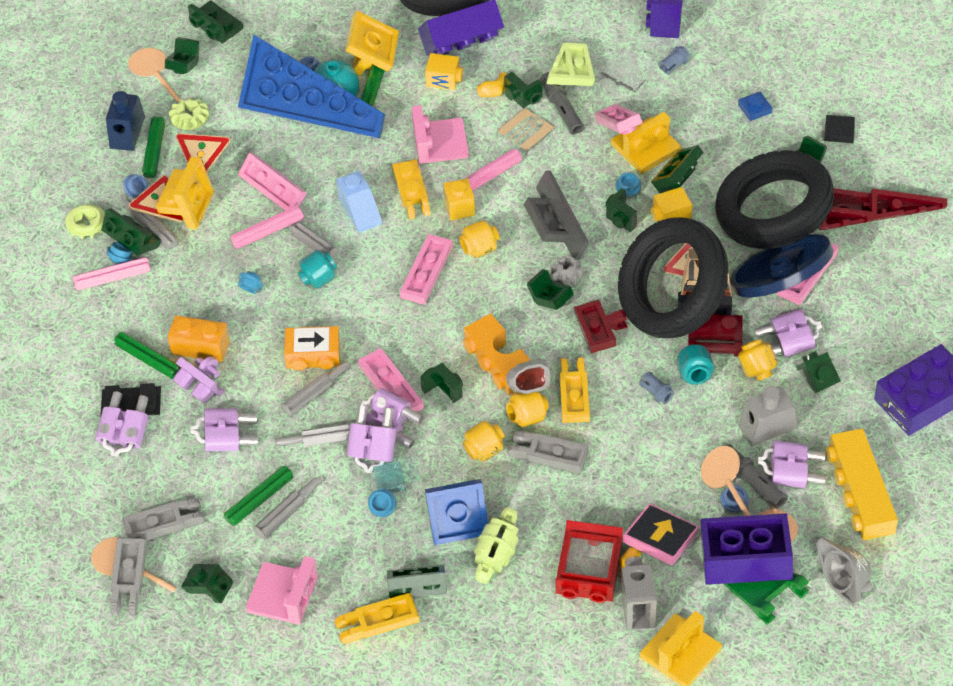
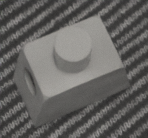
[738,386,798,446]
[621,557,657,630]

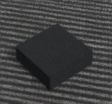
[824,115,855,143]

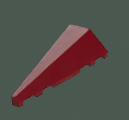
[818,188,947,230]

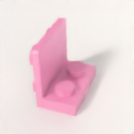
[412,105,469,164]
[246,556,318,625]

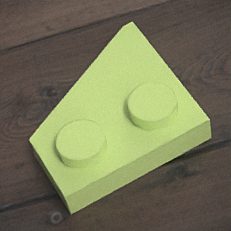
[546,43,595,86]

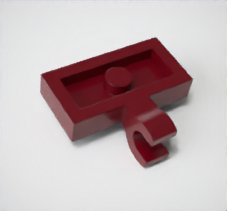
[574,300,628,354]

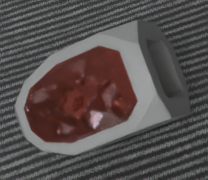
[506,358,551,394]

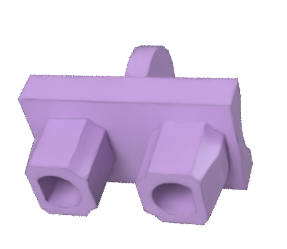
[173,356,225,404]

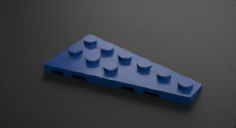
[238,35,386,139]

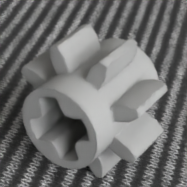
[551,255,583,286]

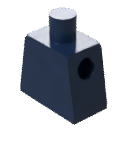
[106,91,145,151]

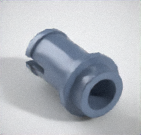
[658,46,690,75]
[639,372,674,404]

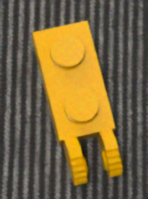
[392,159,431,220]
[560,357,590,423]
[334,593,420,644]

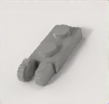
[507,431,589,474]
[122,498,205,541]
[111,537,147,616]

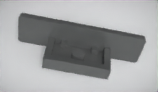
[524,170,589,260]

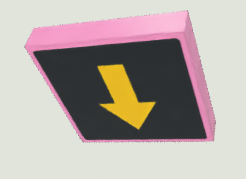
[622,503,699,566]

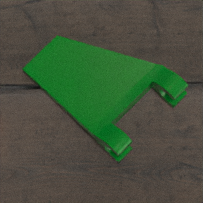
[724,573,809,625]

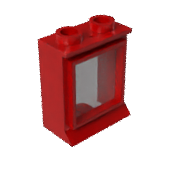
[555,520,623,603]

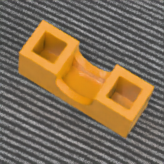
[463,313,530,396]

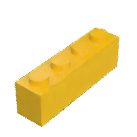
[826,428,898,541]

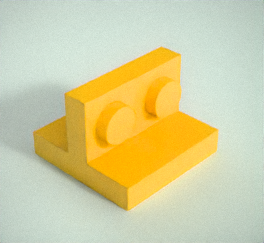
[345,10,399,76]
[611,112,682,174]
[156,157,214,230]
[639,611,722,686]

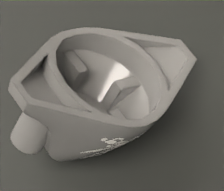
[816,537,872,606]

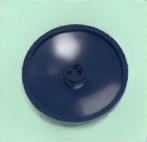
[730,234,834,298]

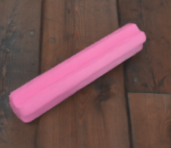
[465,149,522,191]
[230,206,304,249]
[73,257,150,290]

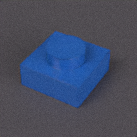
[738,91,772,121]

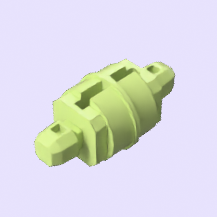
[474,508,519,584]

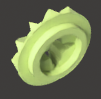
[169,97,209,130]
[65,204,105,239]

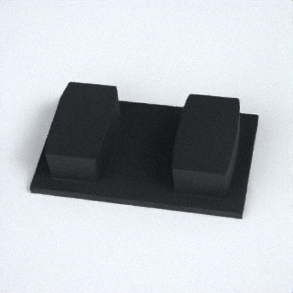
[100,383,161,418]

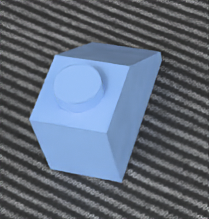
[336,171,382,233]

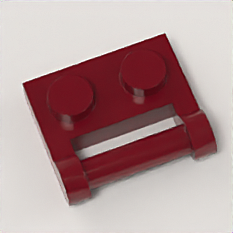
[688,314,743,357]

